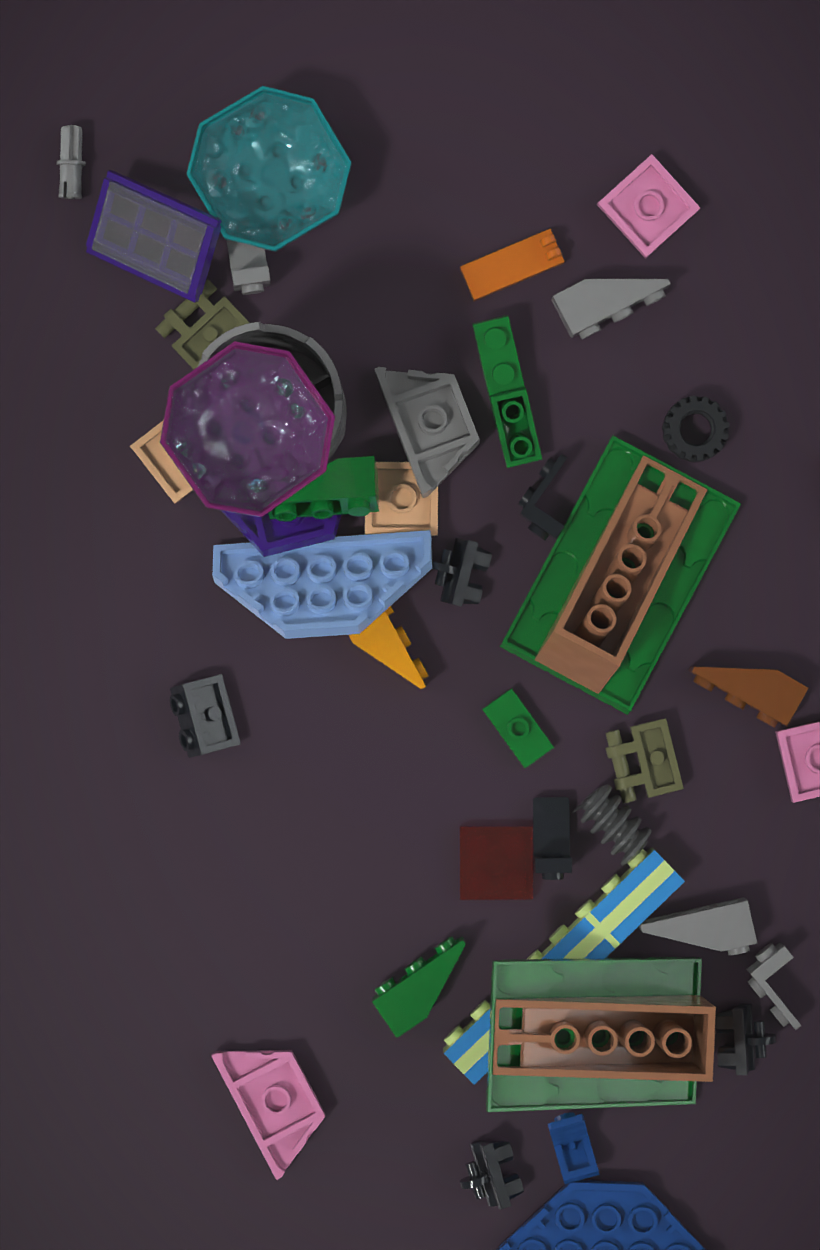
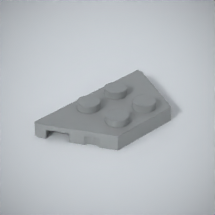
[374,367,480,498]

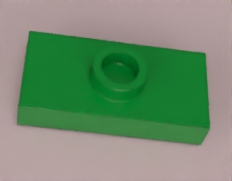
[482,688,554,768]

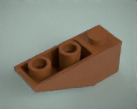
[688,666,809,728]

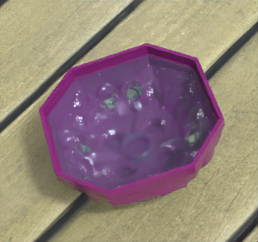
[160,341,335,517]

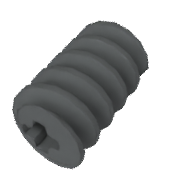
[573,784,652,866]

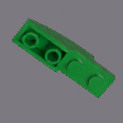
[472,315,542,468]

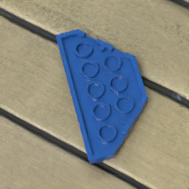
[496,1180,706,1250]

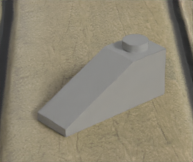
[639,897,757,955]

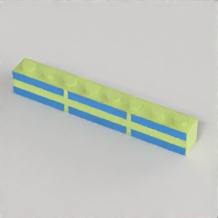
[443,847,685,1085]

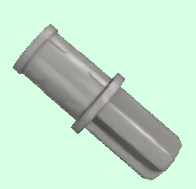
[56,125,86,199]

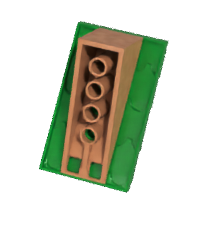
[500,436,741,715]
[486,957,716,1112]

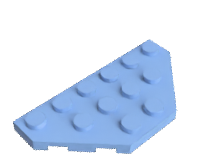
[212,530,432,639]

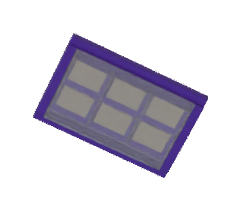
[86,170,222,303]

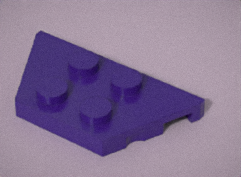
[221,484,342,557]

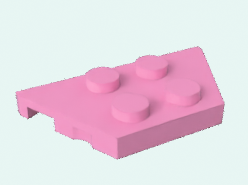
[211,1050,326,1180]

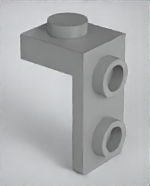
[227,240,270,295]
[746,942,801,1030]

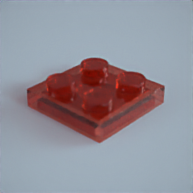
[460,826,533,900]

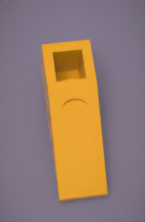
[349,606,429,689]

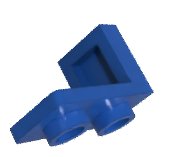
[547,1112,600,1184]

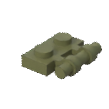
[155,279,249,370]
[605,718,684,803]

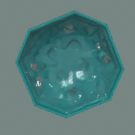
[187,86,352,252]

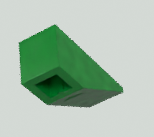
[268,456,379,522]
[372,936,466,1038]

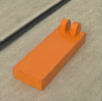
[460,228,564,301]

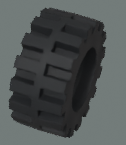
[662,396,729,462]

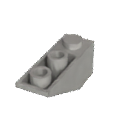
[551,279,670,340]

